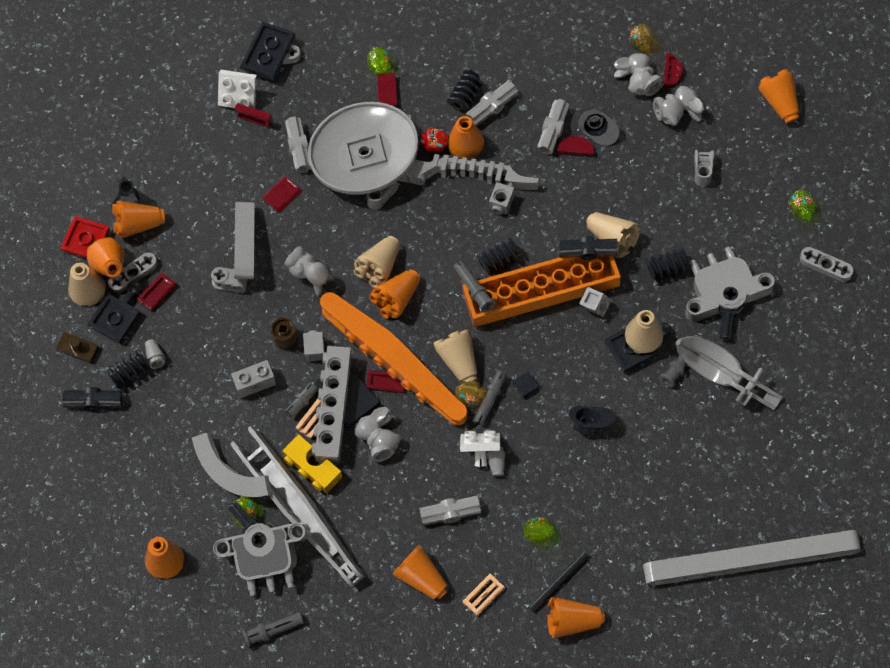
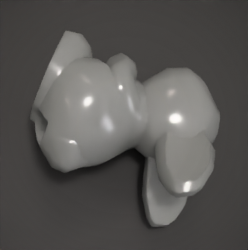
[614,53,662,96]
[653,86,704,126]
[285,246,334,296]
[355,407,401,462]

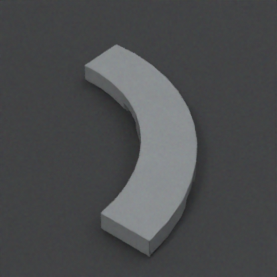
[192,433,272,497]

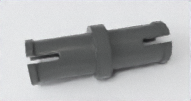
[284,382,318,419]

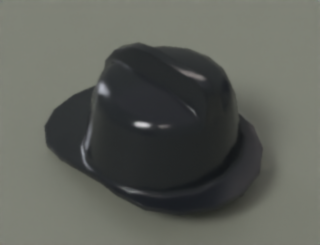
[578,109,620,146]
[569,406,616,435]

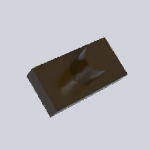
[56,332,99,364]

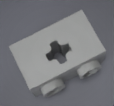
[231,360,276,399]

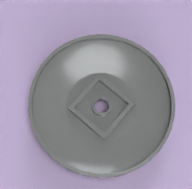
[308,102,418,194]

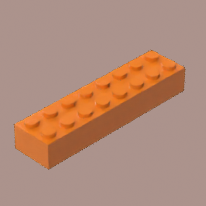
[462,256,620,327]

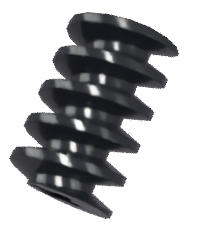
[447,69,483,110]
[476,238,519,275]
[646,248,689,281]
[107,350,150,389]

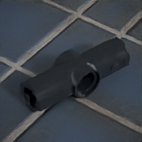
[559,236,617,261]
[62,387,123,411]

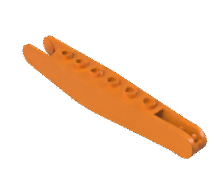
[320,292,467,425]

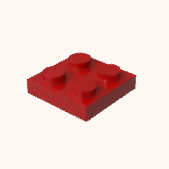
[60,216,110,259]

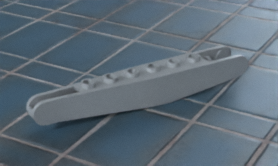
[230,425,365,587]

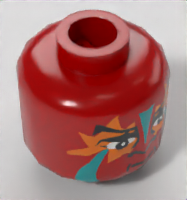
[421,128,448,153]

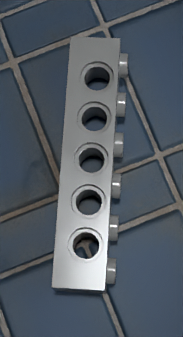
[312,346,352,464]

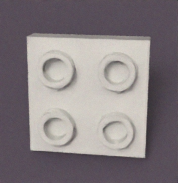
[218,70,257,109]
[460,430,500,467]

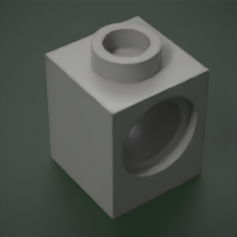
[489,182,514,215]
[579,287,612,317]
[303,330,325,362]

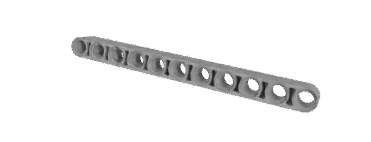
[643,530,861,586]

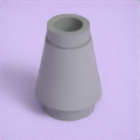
[145,339,166,369]
[486,447,505,476]

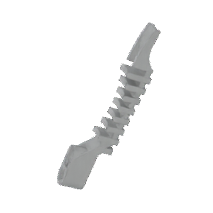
[397,154,539,190]

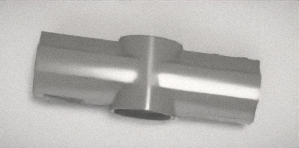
[466,81,518,126]
[537,99,569,155]
[285,116,311,173]
[419,496,481,526]

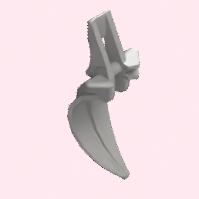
[676,336,783,410]

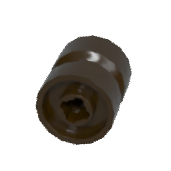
[271,317,298,350]

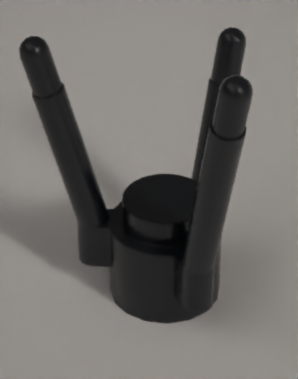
[110,177,140,208]

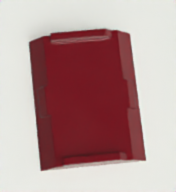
[261,176,302,214]

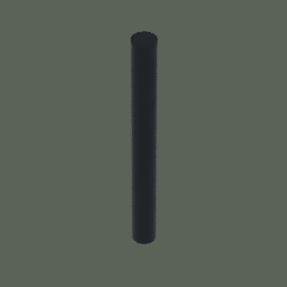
[529,551,589,612]

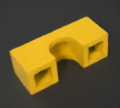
[282,434,342,494]

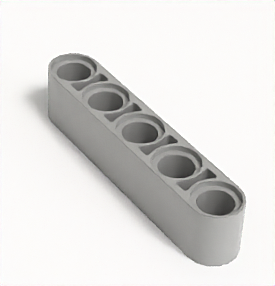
[234,202,254,279]

